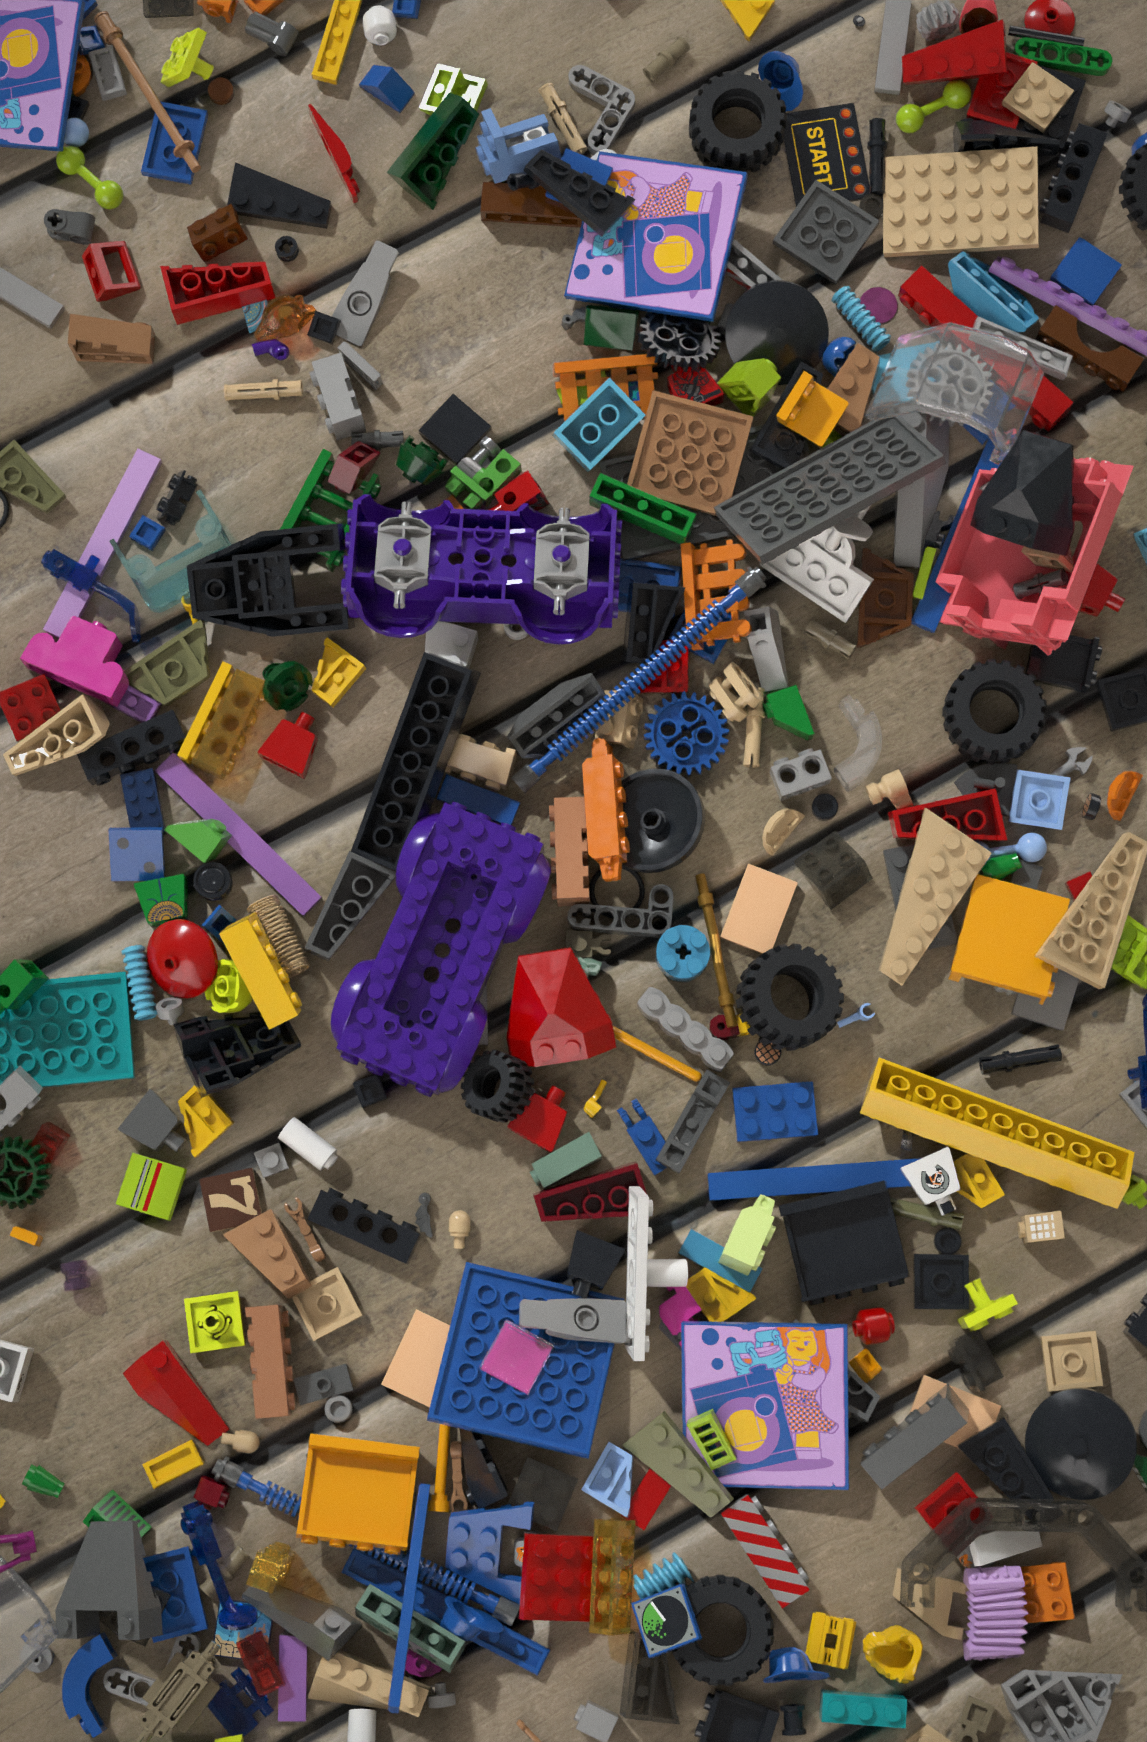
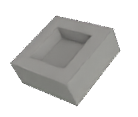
[254,1143,290,1179]

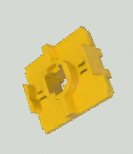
[805,1612,856,1670]

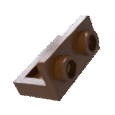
[187,204,248,262]

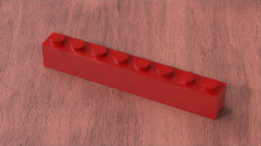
[898,265,1073,432]

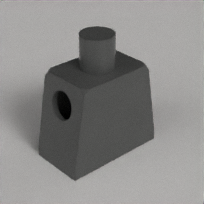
[118,1089,187,1153]

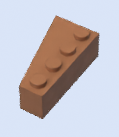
[549,797,589,907]
[245,1305,295,1419]

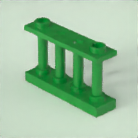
[280,449,382,572]

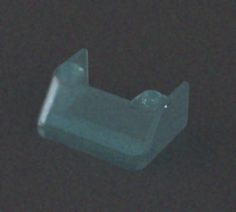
[109,489,232,613]

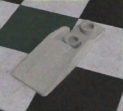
[332,241,399,346]
[519,1298,626,1344]

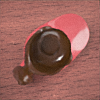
[959,0,998,34]

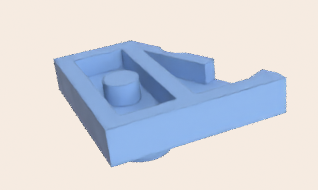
[581,1442,634,1518]

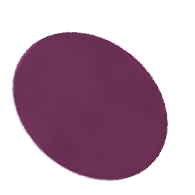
[860,287,897,323]

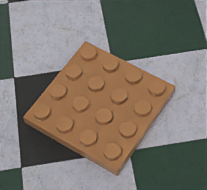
[627,390,754,516]

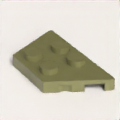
[124,620,210,706]

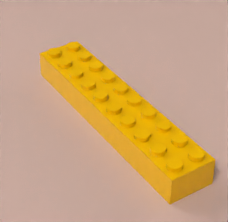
[860,1057,1135,1209]

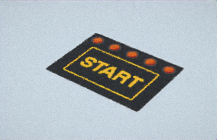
[784,103,871,207]

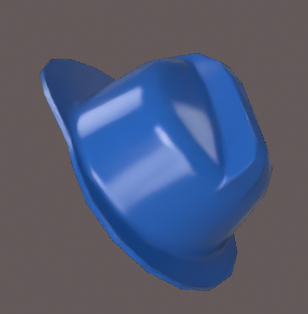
[758,51,803,111]
[439,1596,504,1641]
[763,1647,830,1683]

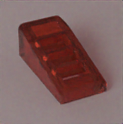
[20,1122,70,1180]

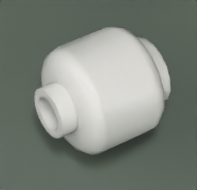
[363,6,397,46]

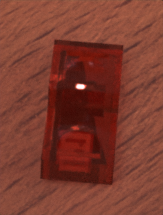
[236,1631,286,1697]

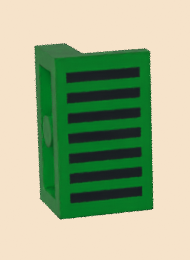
[82,1489,152,1538]

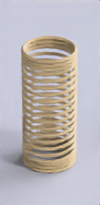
[247,895,311,978]

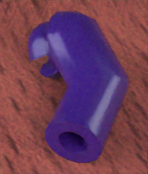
[252,338,289,360]

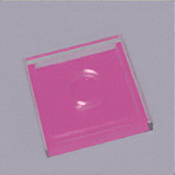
[480,1319,554,1395]

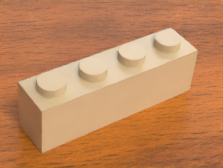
[444,734,517,791]
[307,1650,431,1717]

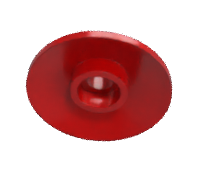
[1024,0,1075,35]

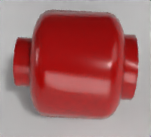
[852,1307,895,1345]

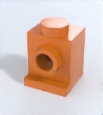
[197,0,238,23]

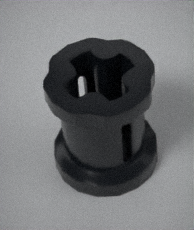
[780,1704,807,1736]

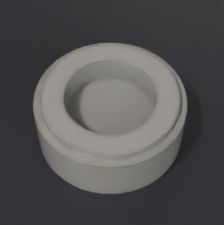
[325,1395,353,1423]

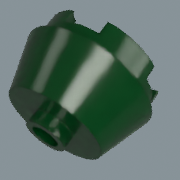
[396,435,448,485]

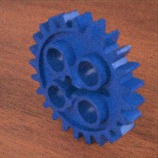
[644,691,729,777]

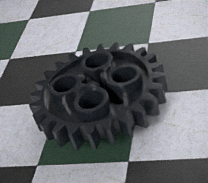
[637,312,721,372]

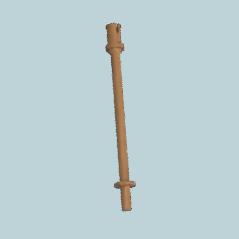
[94,11,201,173]

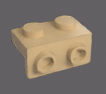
[594,690,643,749]

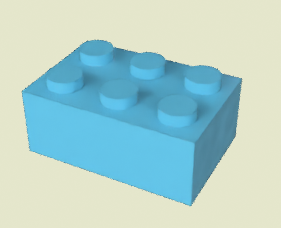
[552,377,646,472]

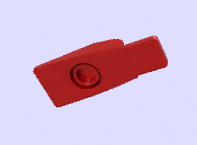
[308,104,360,204]

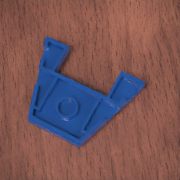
[445,1502,535,1605]

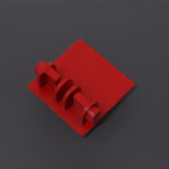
[0,674,61,741]

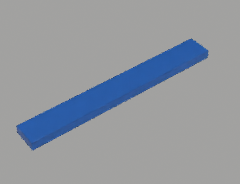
[911,437,1012,633]
[707,1158,922,1201]
[388,1483,430,1714]
[341,1547,550,1676]

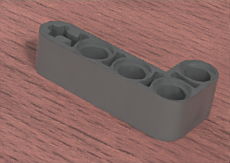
[567,884,673,938]

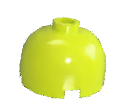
[205,959,253,1013]

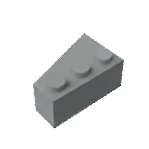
[309,353,366,441]

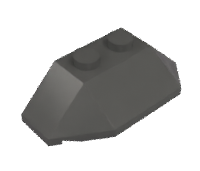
[507,673,606,759]

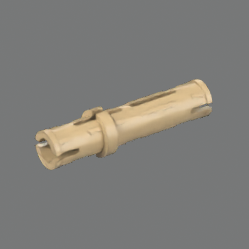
[538,83,588,154]
[224,379,303,401]
[743,687,765,768]

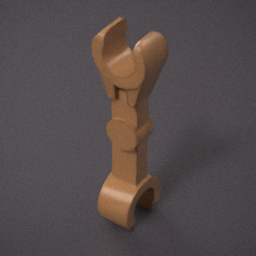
[284,1197,326,1262]
[450,1441,468,1512]

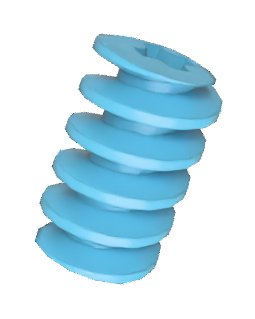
[633,1552,695,1599]

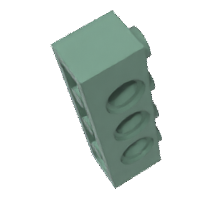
[355,1584,465,1673]

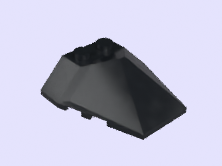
[970,430,1075,556]
[173,1012,301,1098]

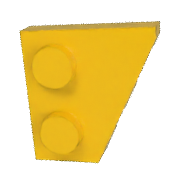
[720,0,775,42]
[312,637,367,708]
[953,1153,1005,1208]
[686,1268,757,1322]

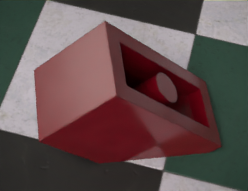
[327,441,380,494]

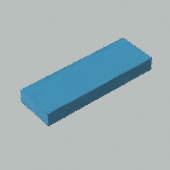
[678,1229,763,1293]

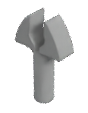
[1051,747,1093,777]

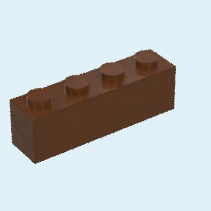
[480,180,582,228]

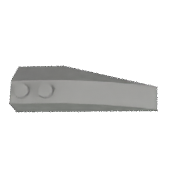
[893,408,950,568]

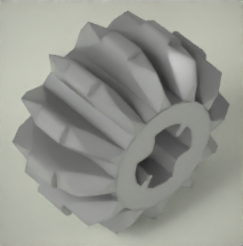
[916,0,960,41]

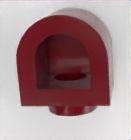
[193,1476,230,1510]

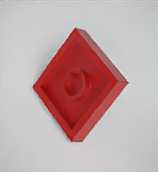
[914,1472,993,1553]

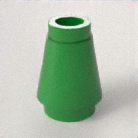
[982,853,1022,880]
[22,1464,65,1498]

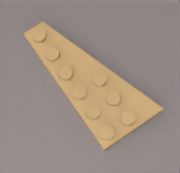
[878,808,992,986]
[1035,832,1147,989]

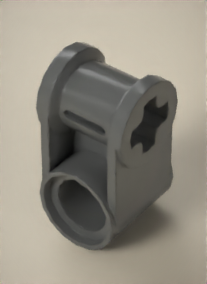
[44,209,95,245]

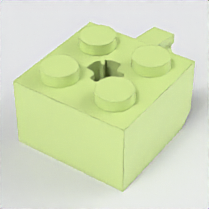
[718,1194,776,1276]

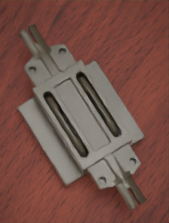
[134,1640,222,1742]

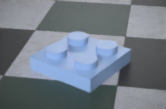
[1008,769,1070,830]

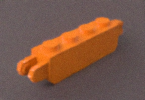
[582,737,630,882]

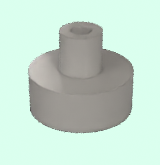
[1104,100,1131,128]
[156,997,184,1025]
[24,1643,54,1673]
[427,1682,456,1708]

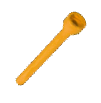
[613,1026,702,1082]
[427,1424,450,1512]

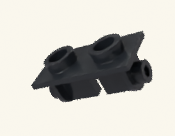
[156,470,197,526]

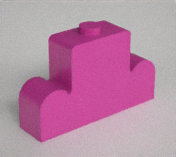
[20,616,129,707]

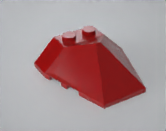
[506,947,617,1067]

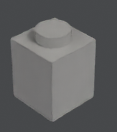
[574,1700,618,1742]

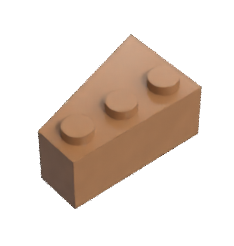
[68,314,155,364]
[827,343,880,434]
[223,1209,312,1299]

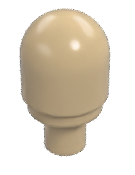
[449,1210,470,1249]
[221,1430,260,1453]

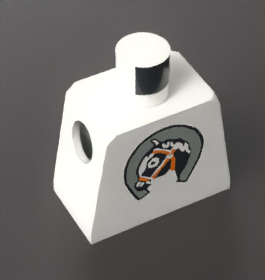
[900,1147,960,1216]

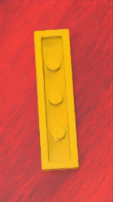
[311,0,362,85]
[177,661,236,765]

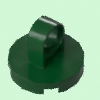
[262,661,313,712]

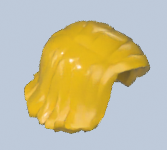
[863,1625,923,1684]

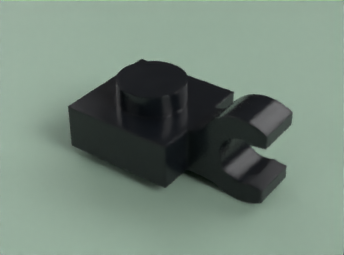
[922,511,954,555]

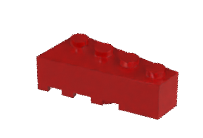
[902,19,1008,85]
[160,262,276,325]
[888,788,1007,842]

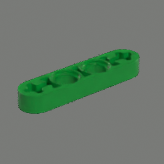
[1013,37,1113,76]

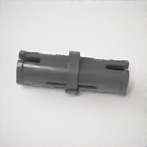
[351,430,404,450]
[1013,568,1068,599]

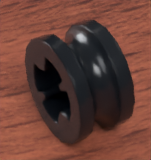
[275,236,299,262]

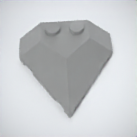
[1001,1670,1123,1742]

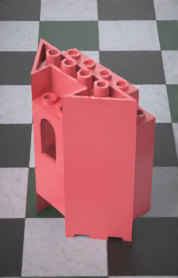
[936,454,1134,656]

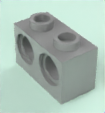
[769,748,832,801]

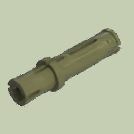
[890,1197,964,1231]

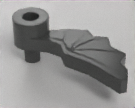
[561,307,586,330]
[415,1192,433,1238]

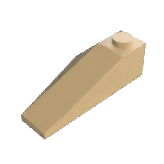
[3,694,110,776]

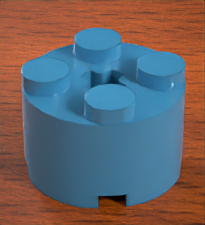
[656,925,710,982]

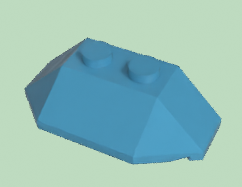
[948,251,1039,332]

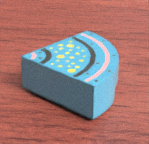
[242,300,269,333]

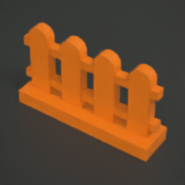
[553,354,658,422]
[681,539,752,651]

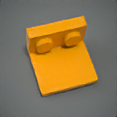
[776,371,849,447]

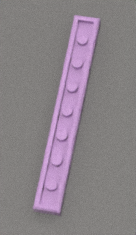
[43,449,162,638]

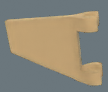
[893,1568,969,1640]

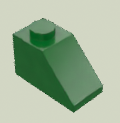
[763,685,814,741]

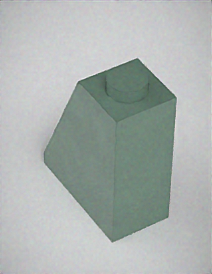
[530,1132,602,1190]

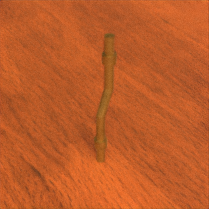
[695,873,738,1028]

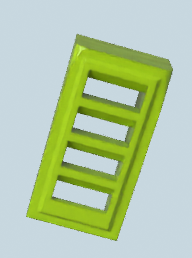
[686,1409,737,1470]

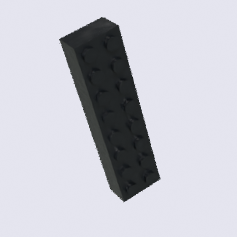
[351,652,481,871]

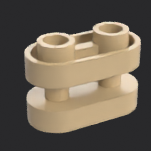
[709,662,763,722]

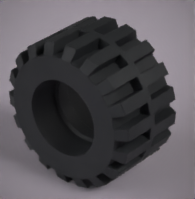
[461,1050,534,1123]

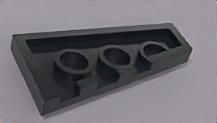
[523,149,636,237]
[227,162,331,229]
[750,362,824,470]
[956,1417,1063,1528]

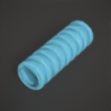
[831,286,891,352]
[121,945,158,1021]

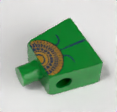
[134,874,188,927]

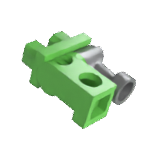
[445,436,522,510]

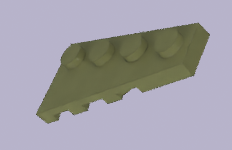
[623,1411,734,1518]

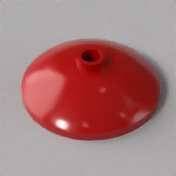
[147,919,218,999]

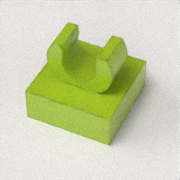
[1122,1174,1147,1209]

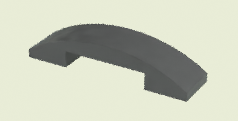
[655,1069,730,1174]

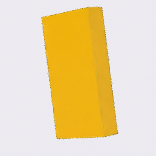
[142,1439,204,1489]

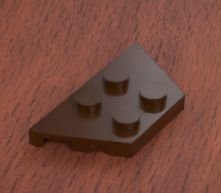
[857,548,914,648]

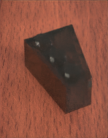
[619,1629,680,1725]

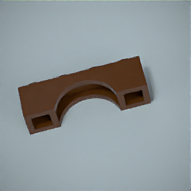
[1036,305,1144,392]

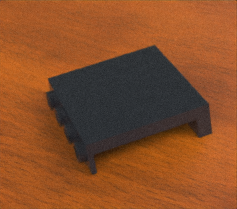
[779,1180,910,1306]

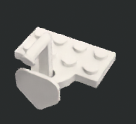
[760,505,874,623]

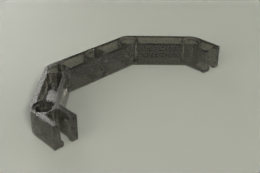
[900,1498,1147,1612]

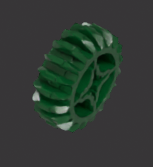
[0,1136,52,1209]

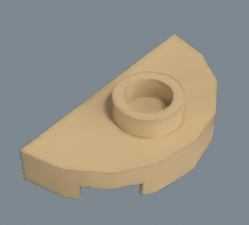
[762,808,805,856]

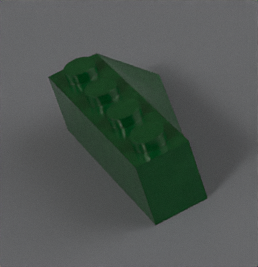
[387,93,479,210]

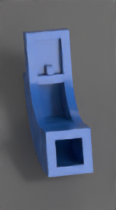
[62,1632,118,1738]

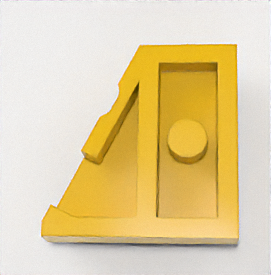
[178,1085,235,1158]

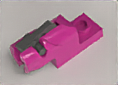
[659,1287,701,1352]

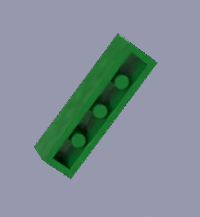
[589,473,696,544]

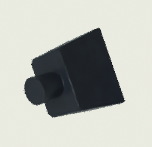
[567,1230,625,1299]

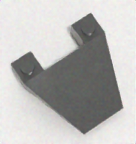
[55,1521,163,1640]

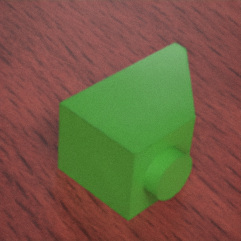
[165,819,232,863]

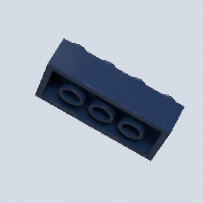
[120,768,167,835]

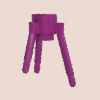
[0,1530,37,1573]

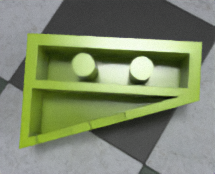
[717,358,781,417]

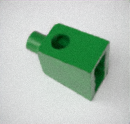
[0,959,49,1015]

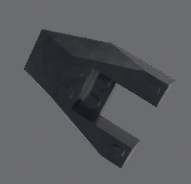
[186,523,355,637]

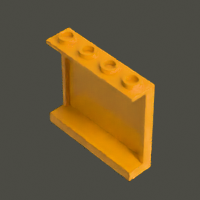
[949,874,1070,1005]
[296,1434,420,1555]

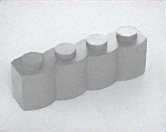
[637,987,734,1072]

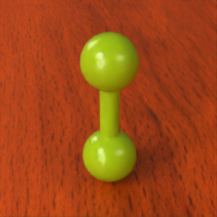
[896,80,971,133]
[56,146,124,210]

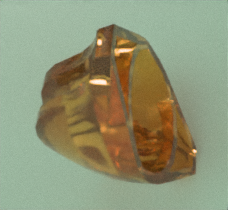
[254,295,316,342]

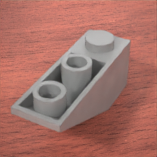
[744,606,788,692]

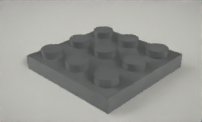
[772,180,879,285]

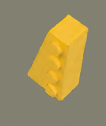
[219,912,302,1030]

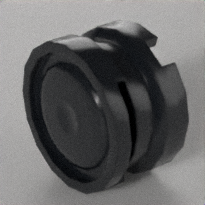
[193,862,233,902]

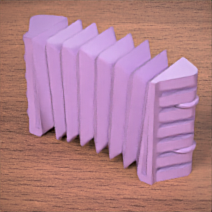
[963,1565,1028,1661]

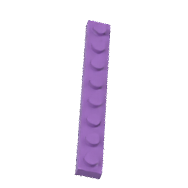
[989,256,1147,356]

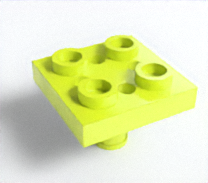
[160,27,214,87]
[957,1278,1018,1331]
[184,1291,246,1353]

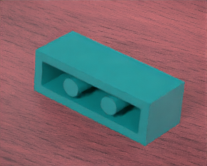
[819,1689,907,1729]

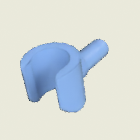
[837,1003,875,1028]

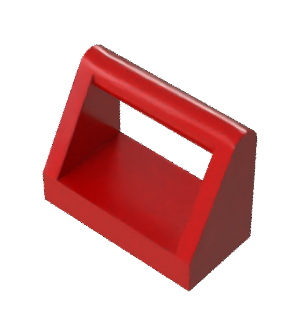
[82,241,141,302]

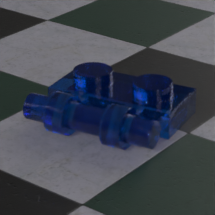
[207,1667,274,1737]

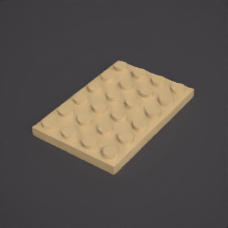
[883,147,1039,257]

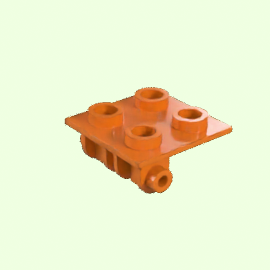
[1021,1561,1075,1623]

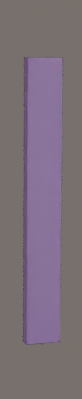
[155,753,322,917]

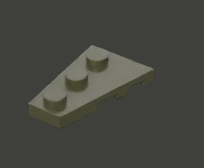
[0,440,66,514]

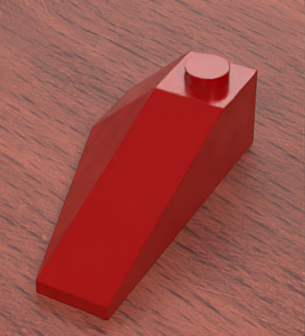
[123,1340,230,1446]

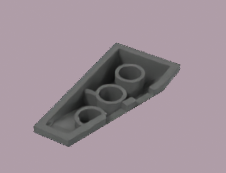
[242,1578,363,1661]

